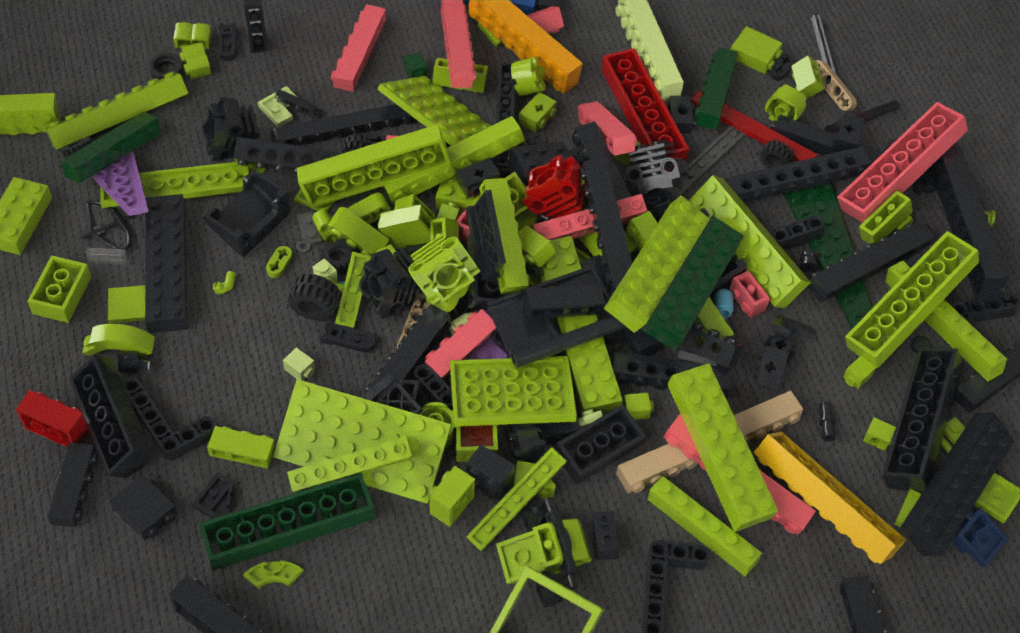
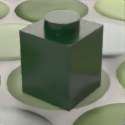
[403,52,427,79]

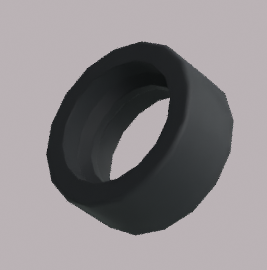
[149,53,184,80]

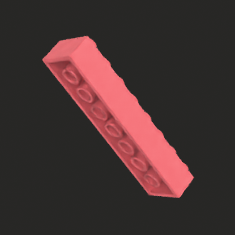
[837,102,968,223]

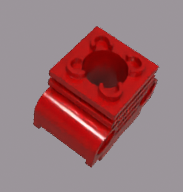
[522,155,585,220]

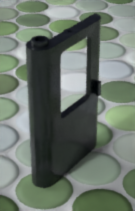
[486,265,626,368]

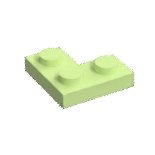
[258,86,297,127]

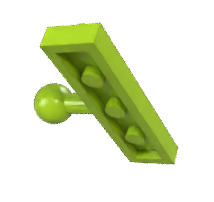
[325,252,371,328]

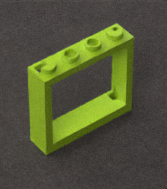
[490,566,605,633]

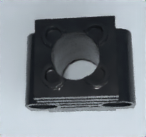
[202,97,260,161]
[625,140,689,195]
[358,249,420,319]

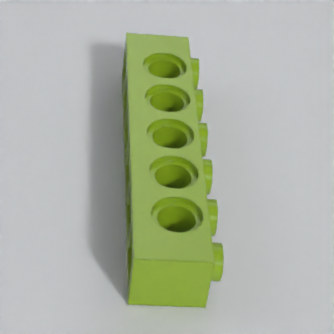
[287,436,415,492]

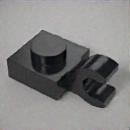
[118,351,153,373]

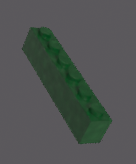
[694,47,738,130]
[61,112,161,183]

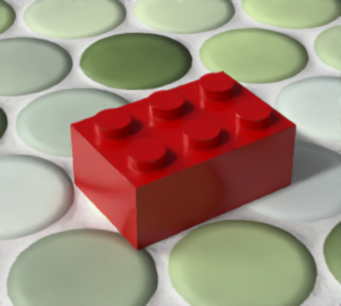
[16,390,90,447]

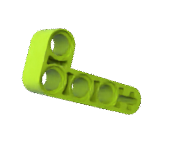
[312,193,390,244]

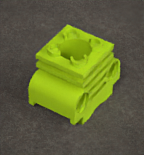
[408,233,481,305]

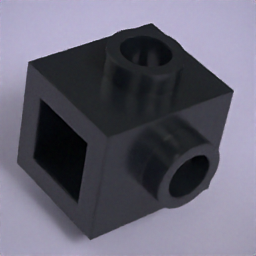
[520,502,547,532]

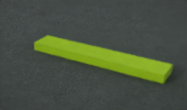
[466,447,567,552]

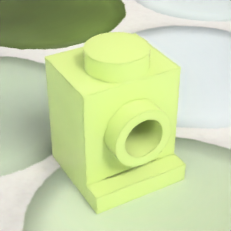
[313,259,338,283]

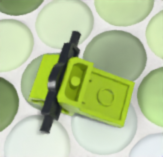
[496,497,592,590]

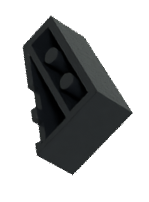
[505,423,546,463]

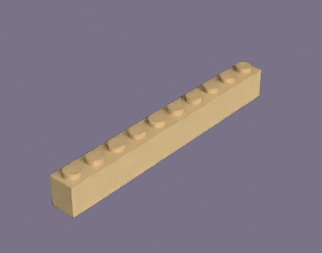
[616,391,803,494]

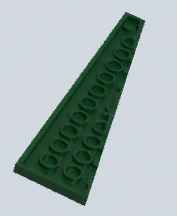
[783,183,872,329]

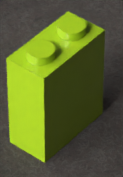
[730,26,783,74]
[378,204,432,249]

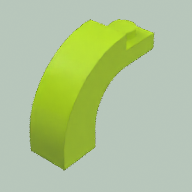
[82,324,155,357]

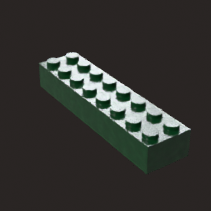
[642,215,744,351]
[198,473,375,571]

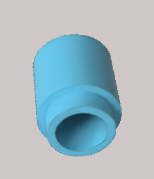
[714,289,734,318]

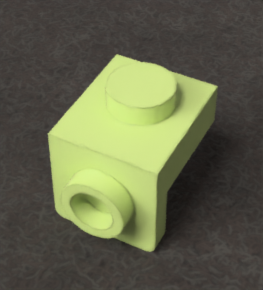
[577,409,603,429]

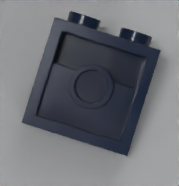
[952,508,1008,567]

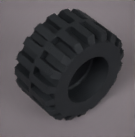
[287,274,341,321]

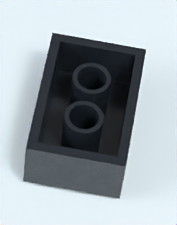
[509,142,571,187]

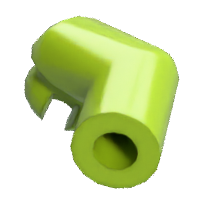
[213,271,236,294]

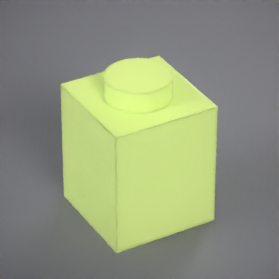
[283,348,315,381]

